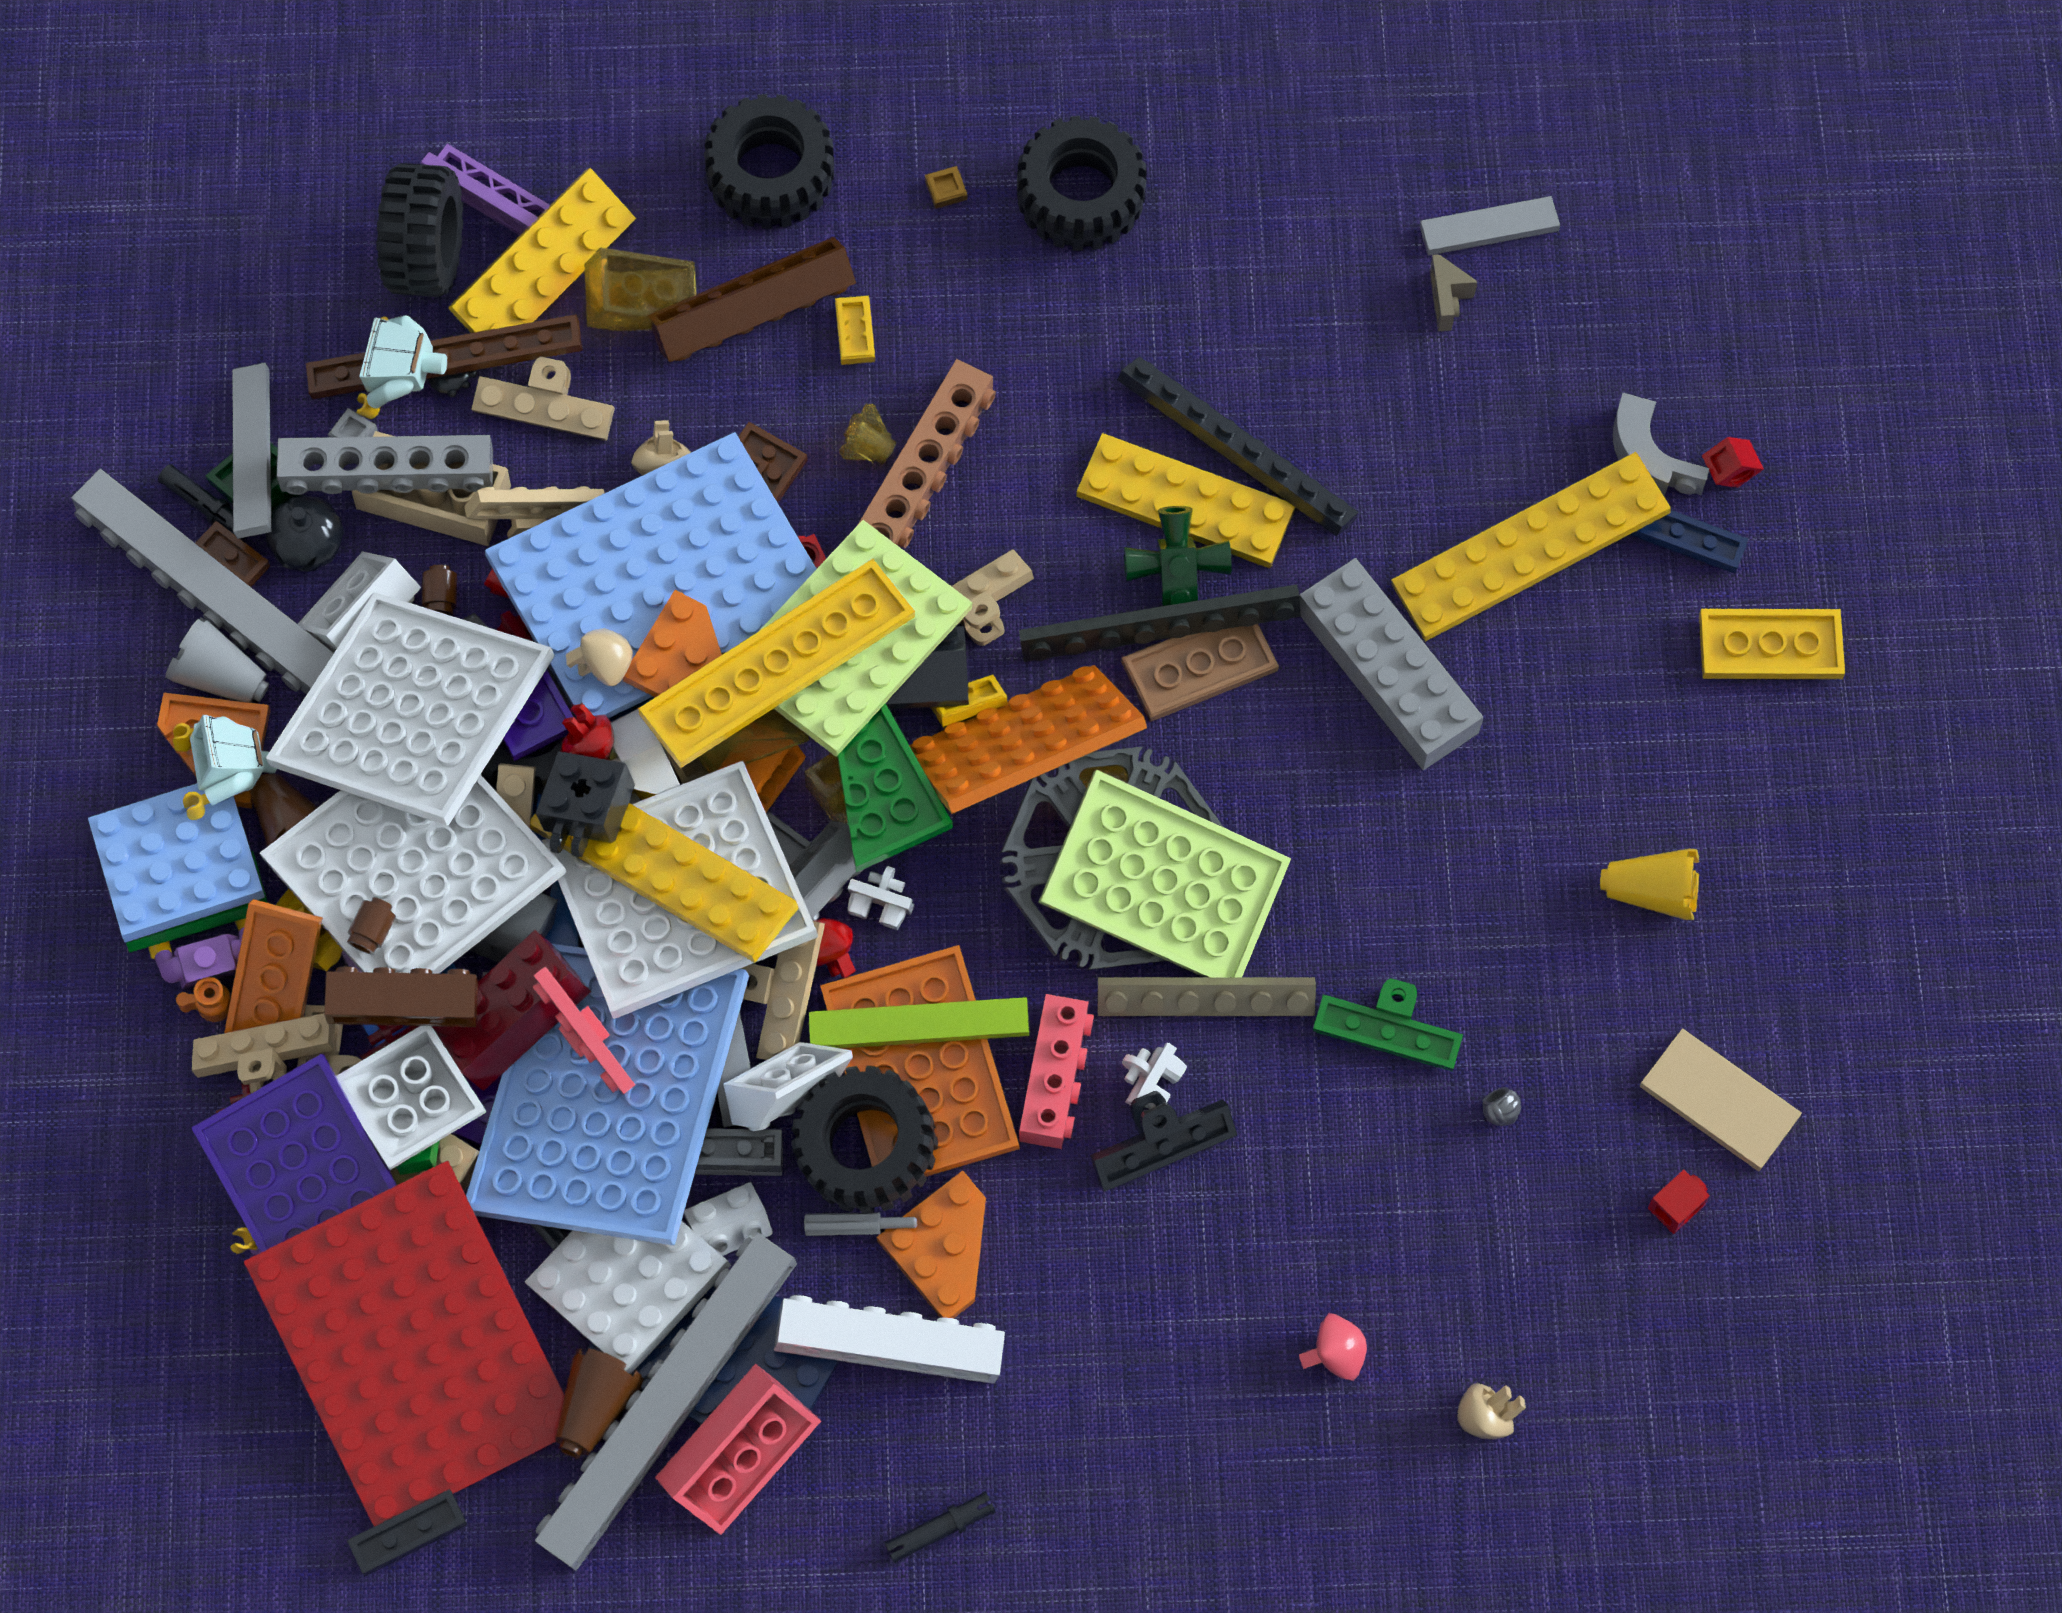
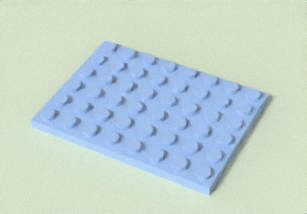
[485,432,816,718]
[466,944,749,1246]

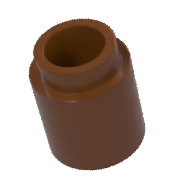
[422,565,457,616]
[347,897,396,955]

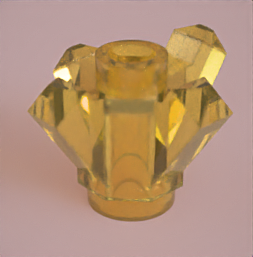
[839,404,897,465]

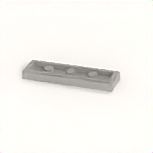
[1420,196,1560,256]

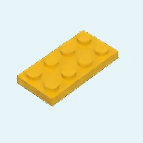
[1699,609,1845,679]

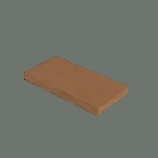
[1121,624,1279,722]

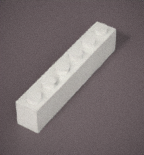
[774,1295,1005,1384]

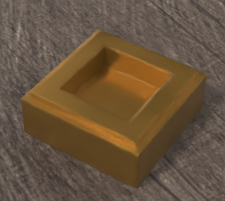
[925,166,967,209]

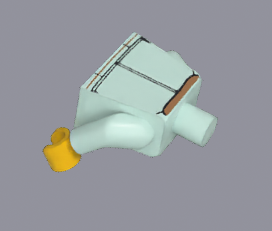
[356,315,447,419]
[172,715,277,820]

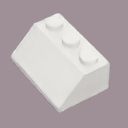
[298,552,421,653]
[724,1042,853,1131]

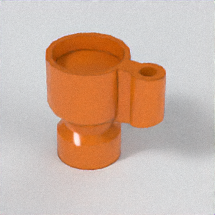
[176,977,231,1022]

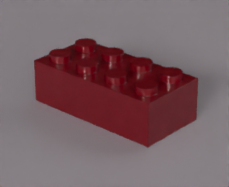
[432,930,591,1091]

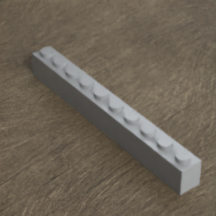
[71,469,334,695]
[535,1232,797,1571]

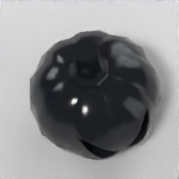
[265,494,344,572]

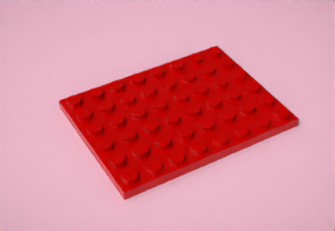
[244,1160,564,1527]

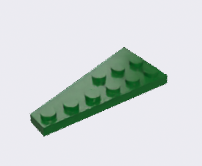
[837,703,953,873]

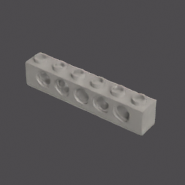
[277,435,493,495]

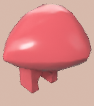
[1299,1313,1367,1381]

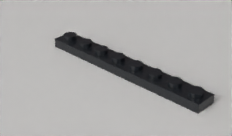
[1117,356,1359,536]

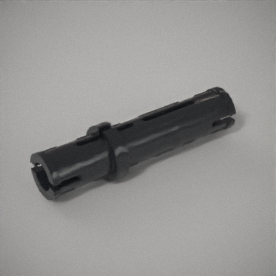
[158,464,245,540]
[884,1491,996,1564]

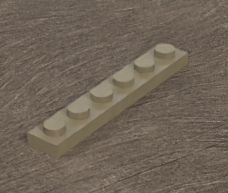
[1097,977,1316,1016]

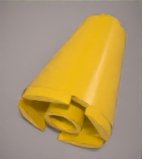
[1600,849,1699,920]

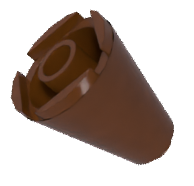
[250,773,318,847]
[555,1349,644,1458]

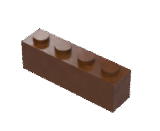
[324,967,478,1027]

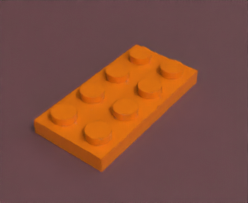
[224,899,323,1033]

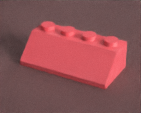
[655,1364,821,1535]

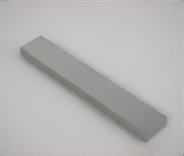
[232,363,271,539]

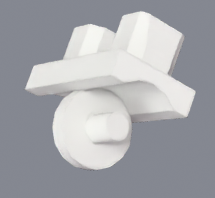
[847,866,914,930]
[1122,1043,1187,1109]

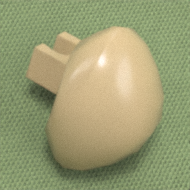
[631,420,691,476]
[566,628,633,686]
[1457,1383,1525,1439]

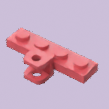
[532,966,635,1095]

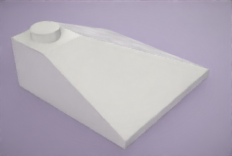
[336,1026,486,1170]

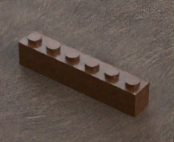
[647,237,856,362]

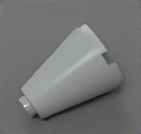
[165,618,270,703]

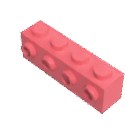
[1019,994,1094,1149]

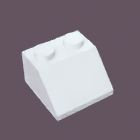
[610,709,680,794]

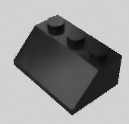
[886,626,969,709]

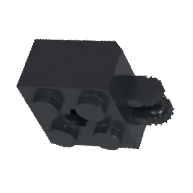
[536,751,635,857]

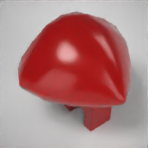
[561,703,614,760]
[814,918,856,978]

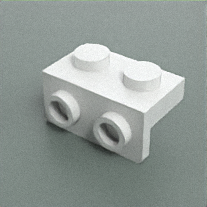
[684,1182,773,1256]

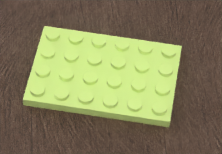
[758,520,973,757]
[1038,770,1291,977]

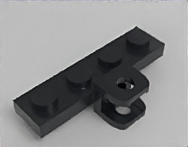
[1090,1091,1237,1192]

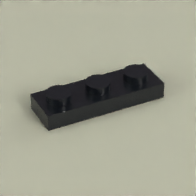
[347,1489,467,1577]

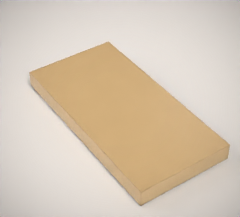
[1639,1028,1802,1172]

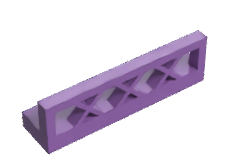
[421,144,550,235]

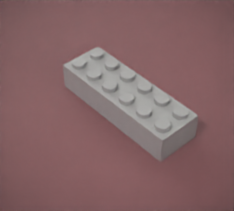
[1299,558,1483,770]

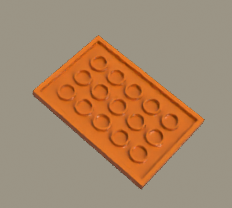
[909,665,1147,814]
[820,945,1020,1176]

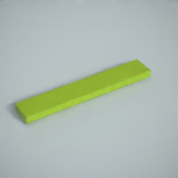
[809,997,1029,1048]

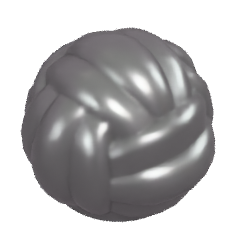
[1483,1087,1521,1126]

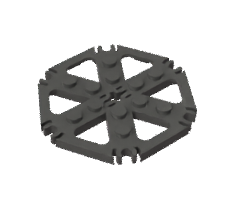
[1000,747,1224,970]

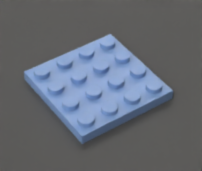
[88,783,265,942]

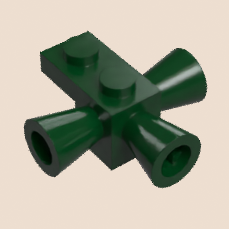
[1124,506,1232,606]

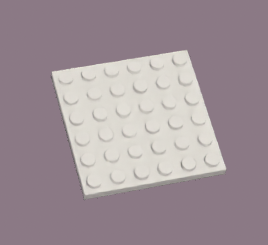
[265,592,555,826]
[542,761,818,1019]
[260,775,567,974]

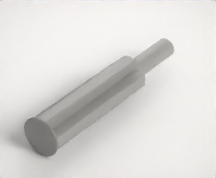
[804,1212,917,1236]

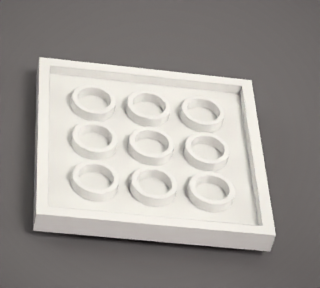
[525,1221,731,1375]

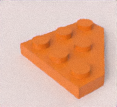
[623,590,722,697]
[157,693,271,809]
[877,1171,986,1319]

